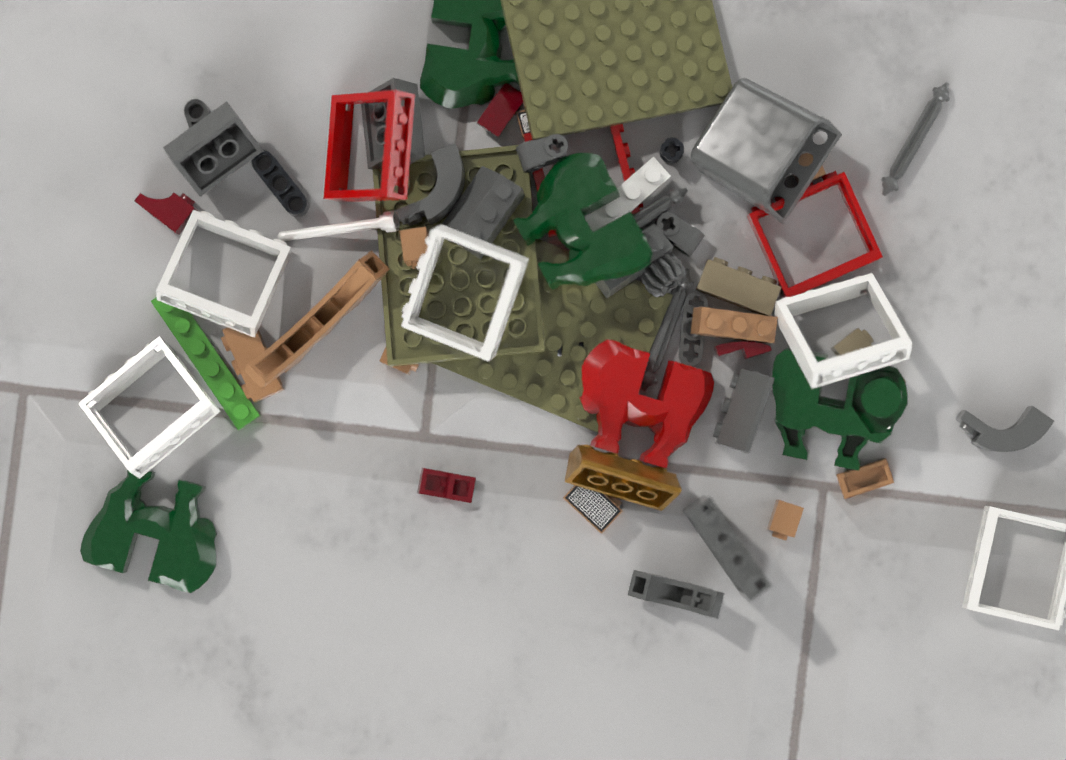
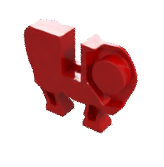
[579,339,714,469]

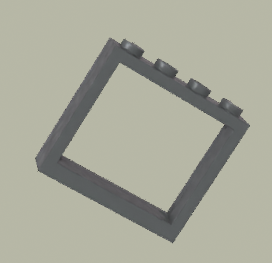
[682,495,772,601]

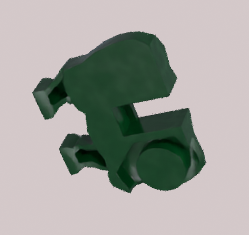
[420,0,520,109]
[513,153,653,290]
[772,348,908,471]
[80,470,217,593]

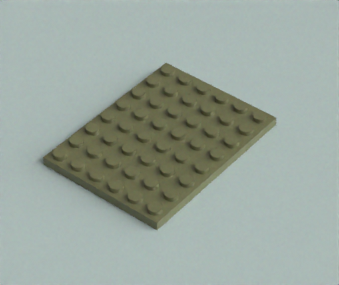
[500,0,732,140]
[373,145,546,367]
[433,239,673,433]

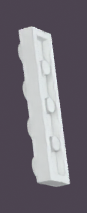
[585,157,671,232]

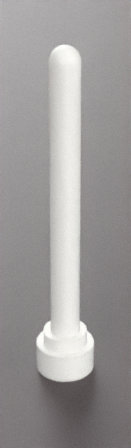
[278,210,400,241]

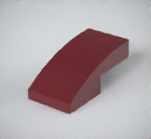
[477,83,524,138]
[714,341,772,359]
[417,468,476,503]

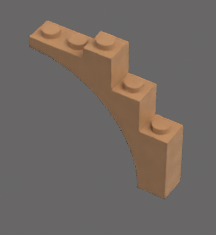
[244,251,390,389]

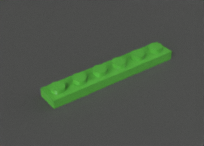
[151,297,261,430]

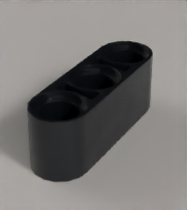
[251,150,309,217]

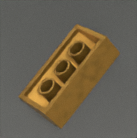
[564,445,682,511]

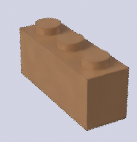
[691,307,778,344]
[221,327,285,402]

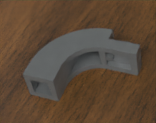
[396,143,465,226]
[956,406,1054,452]
[628,570,724,619]

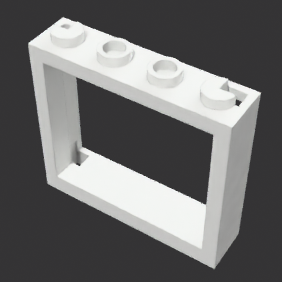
[156,210,291,338]
[401,224,529,361]
[774,273,912,389]
[79,337,220,479]
[962,506,1066,630]

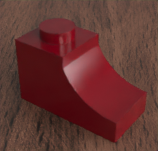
[134,192,198,235]

